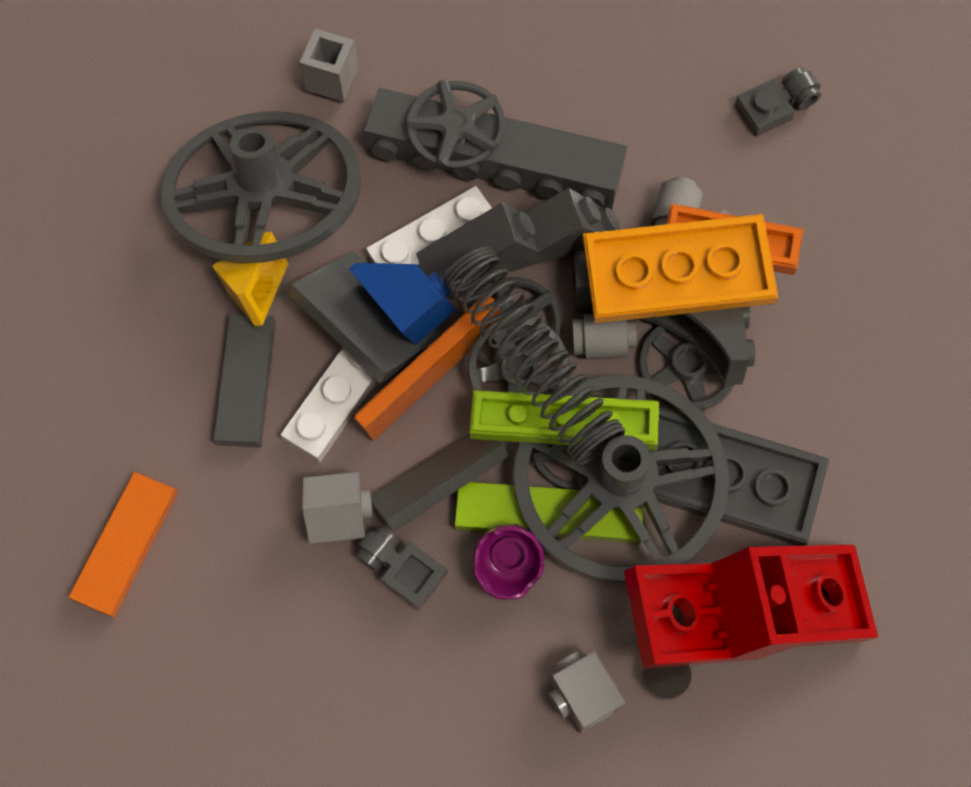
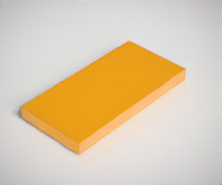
[583,214,779,324]

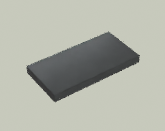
[649,407,829,546]

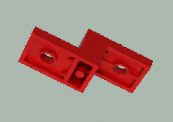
[624,545,878,669]

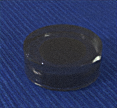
[641,665,692,701]

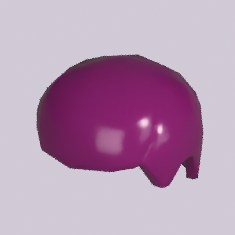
[473,524,545,600]

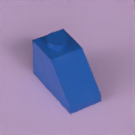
[349,263,456,345]

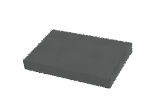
[288,251,442,383]

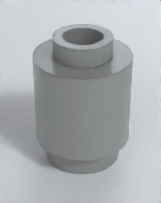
[651,177,703,226]
[573,314,637,359]

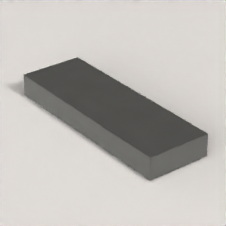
[214,314,276,447]
[372,433,509,532]

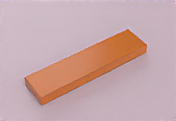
[354,295,503,441]

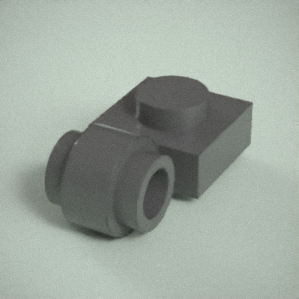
[735,67,821,137]
[355,525,448,610]

